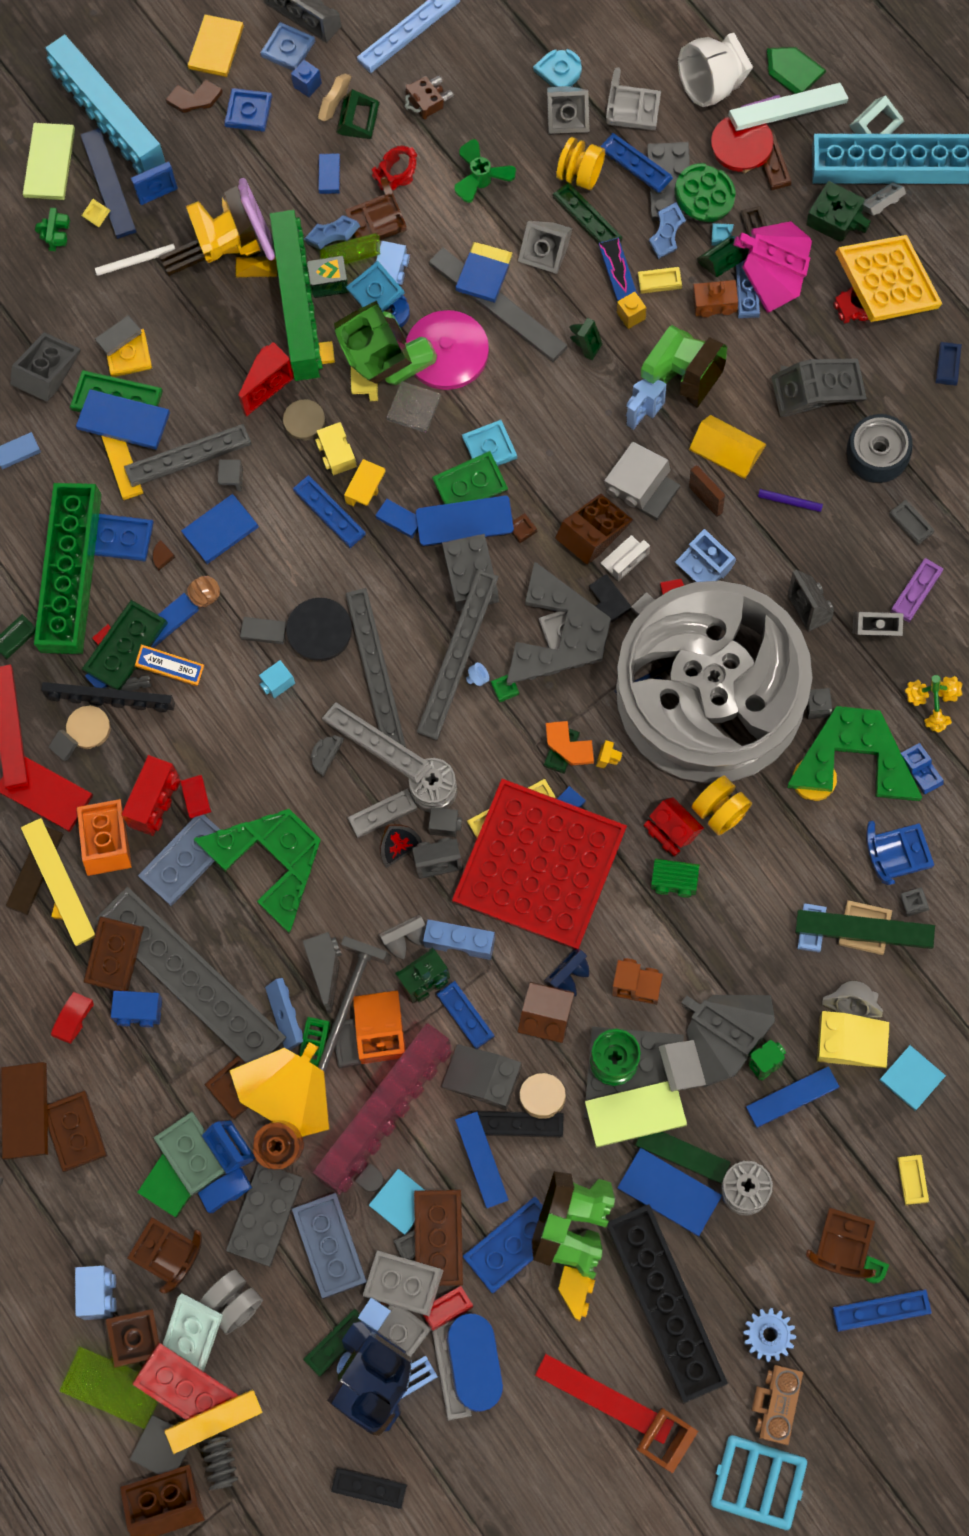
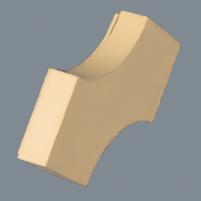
[318,74,351,121]

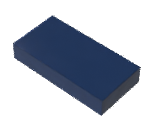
[935,342,962,386]

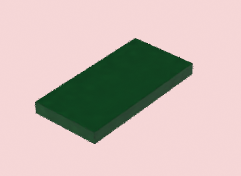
[82,600,168,690]

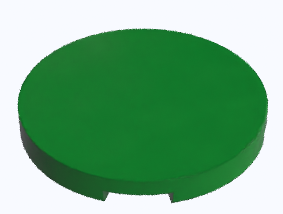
[674,163,736,222]

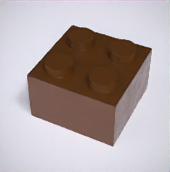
[104,1309,159,1369]

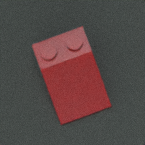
[238,342,294,416]

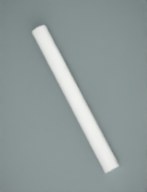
[95,244,175,276]

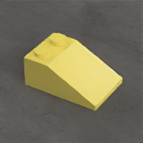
[817,1011,889,1068]

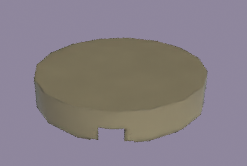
[283,399,325,440]

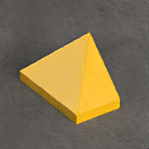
[236,256,277,277]

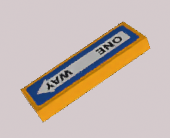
[135,644,204,686]

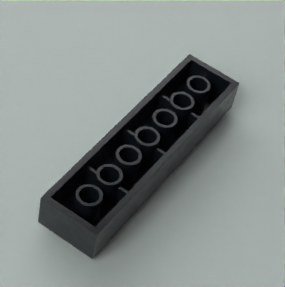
[606,1204,728,1404]

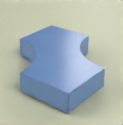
[649,203,686,259]
[304,215,360,250]

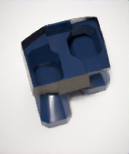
[327,1321,412,1436]

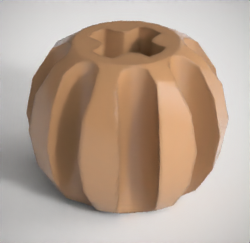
[188,576,220,607]

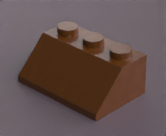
[120,1464,205,1536]

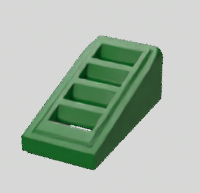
[299,1017,331,1067]

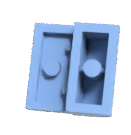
[626,379,666,430]
[675,529,736,582]

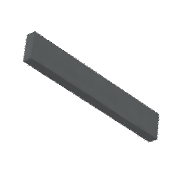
[124,424,251,487]

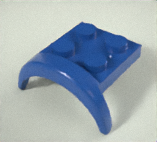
[866,821,934,885]

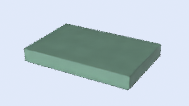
[154,1112,225,1196]

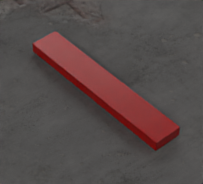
[0,665,28,789]
[535,1354,674,1445]

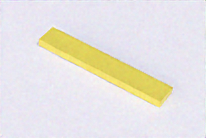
[21,818,95,946]

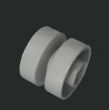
[199,1270,263,1335]

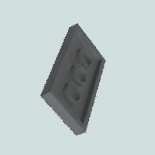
[647,142,693,221]
[226,1163,303,1268]

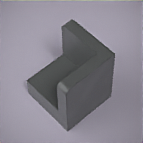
[218,460,243,491]

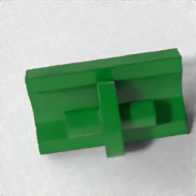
[35,208,70,251]

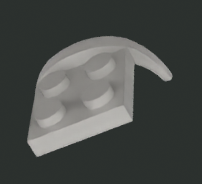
[606,68,661,131]

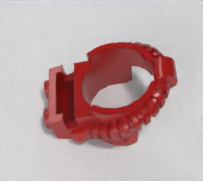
[371,145,417,190]
[833,287,869,324]

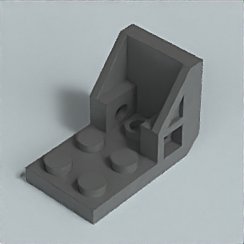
[771,359,867,417]

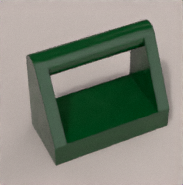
[336,89,380,139]
[697,236,749,278]

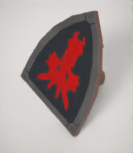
[380,824,423,868]

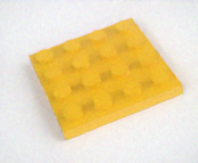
[835,235,942,322]

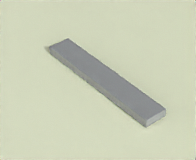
[322,702,432,783]

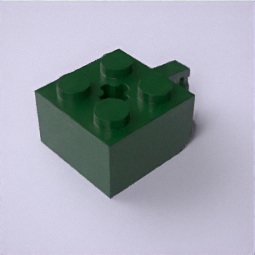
[806,181,871,241]
[395,947,450,1003]

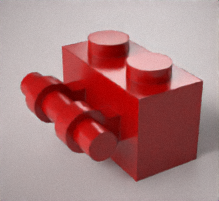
[643,797,704,857]

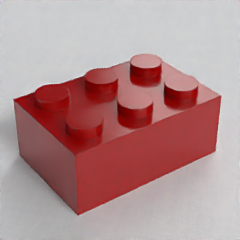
[121,755,180,836]

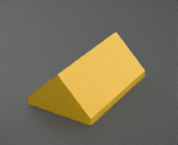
[689,415,766,479]

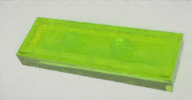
[321,233,380,264]

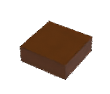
[512,513,537,543]

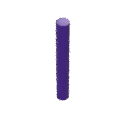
[758,489,823,512]

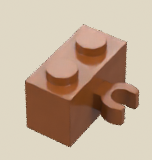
[693,280,738,317]

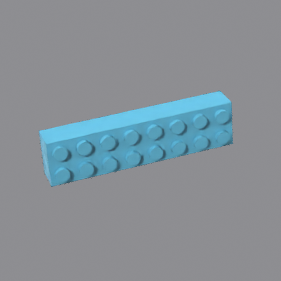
[45,35,166,174]
[812,134,969,184]

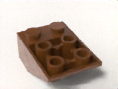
[555,494,633,565]

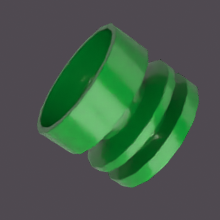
[590,1029,641,1086]

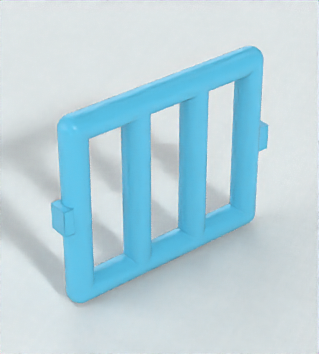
[711,1435,808,1530]

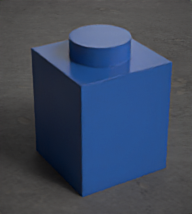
[291,60,322,97]

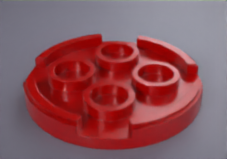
[711,117,773,172]

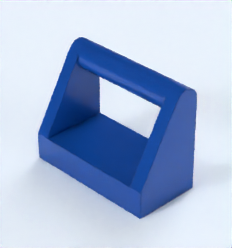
[202,1120,256,1174]

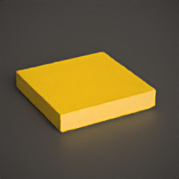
[107,329,153,377]

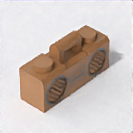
[752,1365,803,1446]

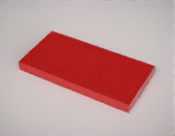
[0,757,93,832]
[131,1342,238,1420]

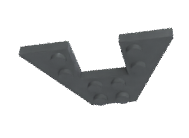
[507,562,611,686]

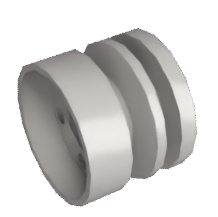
[409,758,457,813]
[721,1161,773,1216]

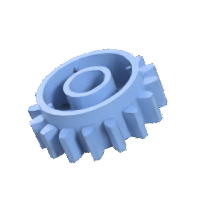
[743,1308,796,1362]

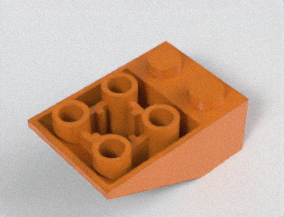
[353,990,407,1064]

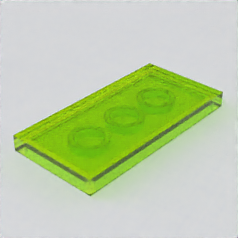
[59,1347,158,1429]

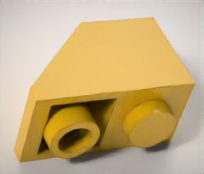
[558,1266,595,1322]

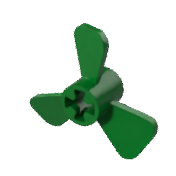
[454,139,516,203]

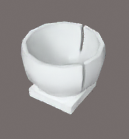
[678,33,753,107]

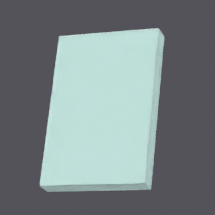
[163,1294,223,1372]

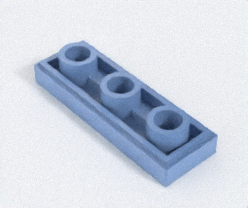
[736,260,760,318]
[265,978,303,1050]

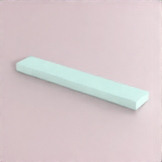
[728,83,849,131]

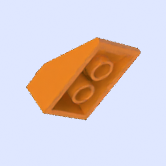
[77,799,132,876]

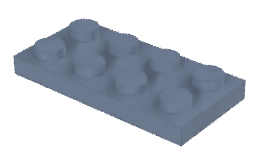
[138,815,221,906]
[292,1193,367,1299]

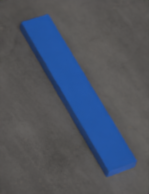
[85,593,199,688]

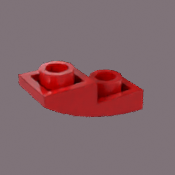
[51,992,94,1044]

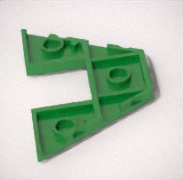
[787,706,922,801]
[194,809,321,934]

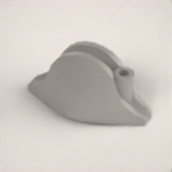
[822,981,883,1018]

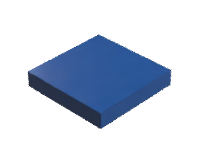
[225,88,272,132]
[131,161,178,205]
[455,252,509,303]

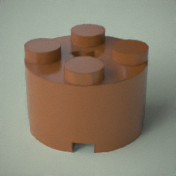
[253,1121,304,1170]

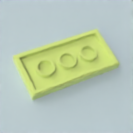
[23,123,75,200]
[585,1081,687,1148]

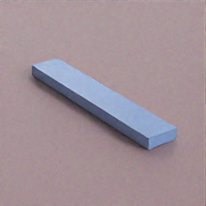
[357,0,460,73]

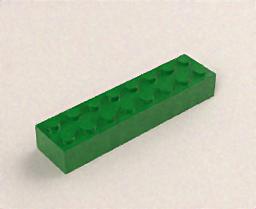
[270,210,323,381]
[34,483,102,654]

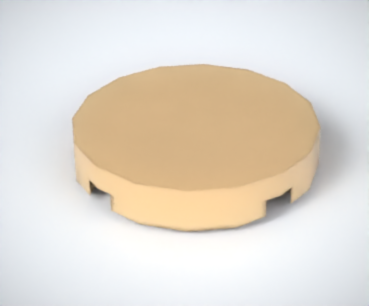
[66,706,111,749]
[520,1073,566,1119]

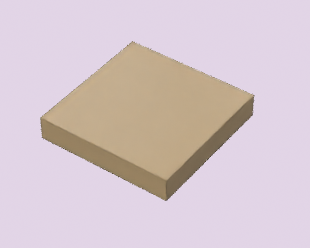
[838,900,892,955]

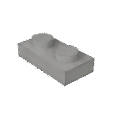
[862,182,906,215]

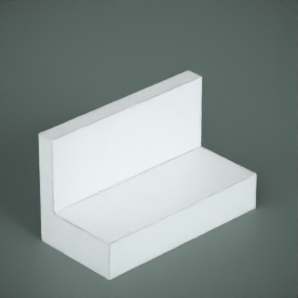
[600,535,650,582]

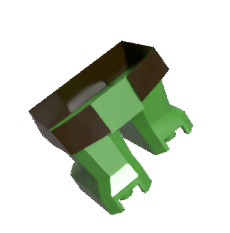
[334,300,437,385]
[641,325,728,408]
[532,1171,615,1279]

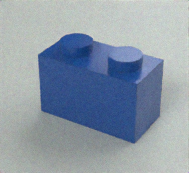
[111,991,162,1028]

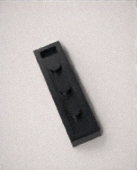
[471,1111,564,1138]

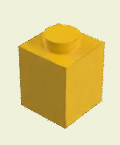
[617,292,646,329]

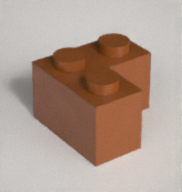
[612,958,663,1005]

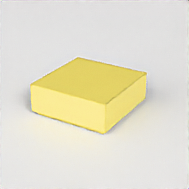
[82,199,110,227]

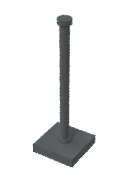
[318,936,392,1075]

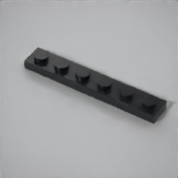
[41,682,175,712]

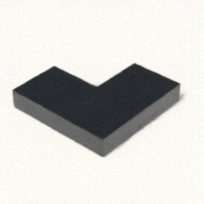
[589,574,632,624]

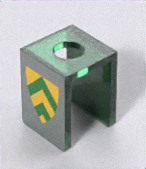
[307,256,349,298]

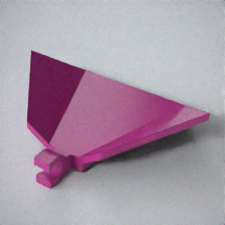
[734,221,812,313]

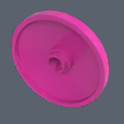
[405,310,489,390]

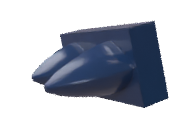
[544,949,589,996]

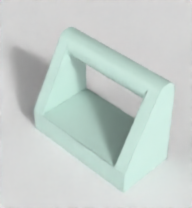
[849,95,904,134]

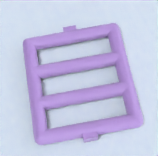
[238,178,275,260]

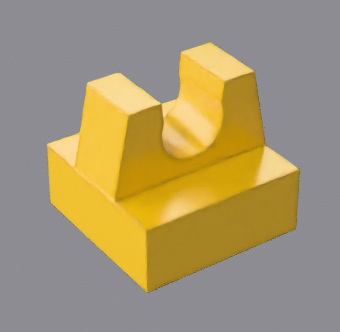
[596,740,622,768]

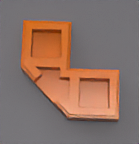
[546,721,594,765]

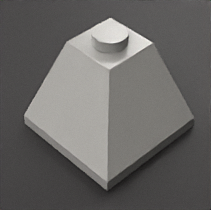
[547,86,589,134]
[518,221,573,274]

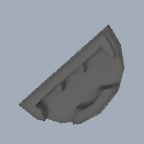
[311,735,344,777]

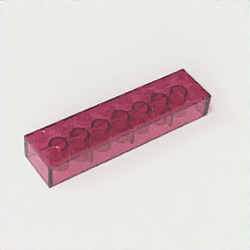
[313,1023,452,1195]

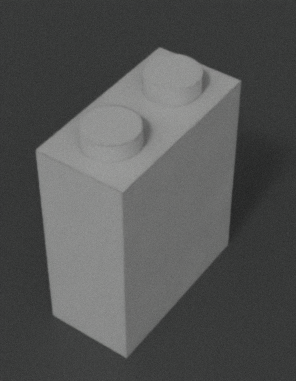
[604,442,671,510]
[852,611,904,636]

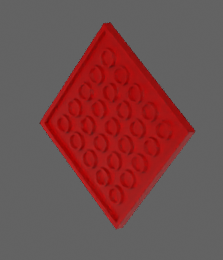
[452,779,627,949]

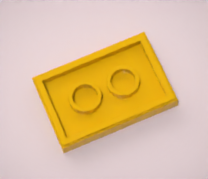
[188,15,244,77]

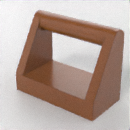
[636,1408,698,1473]

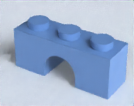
[423,920,495,960]

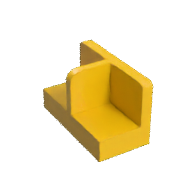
[344,459,386,507]

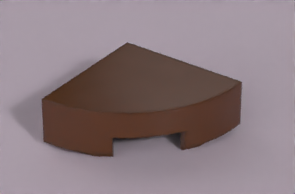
[153,540,175,571]

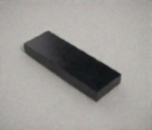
[331,1468,407,1509]

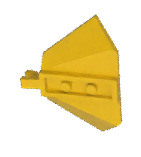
[230,1042,329,1137]

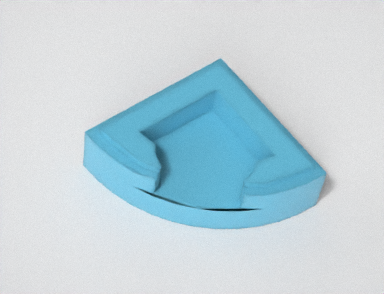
[711,223,733,246]

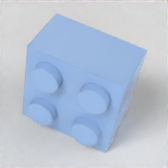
[75,1266,117,1320]

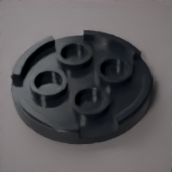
[286,598,352,661]

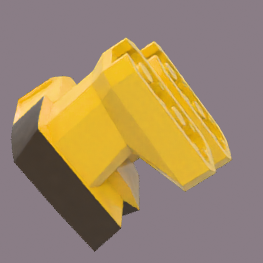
[186,186,261,263]

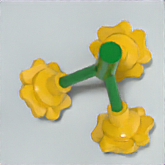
[905,675,963,732]

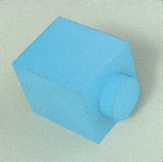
[259,660,295,699]

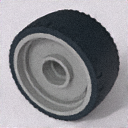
[847,414,913,483]

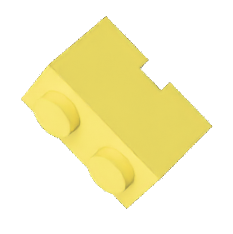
[315,422,357,475]

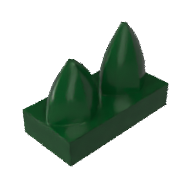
[569,318,603,360]

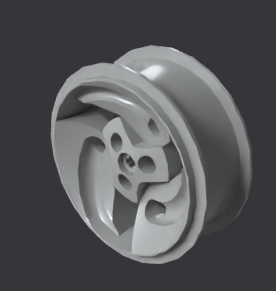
[616,581,812,784]

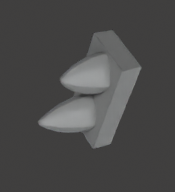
[379,915,425,959]

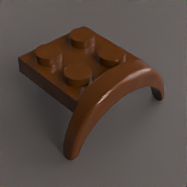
[345,177,407,248]
[806,1208,876,1279]
[127,1217,202,1294]

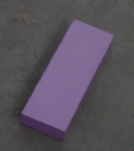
[891,558,944,623]

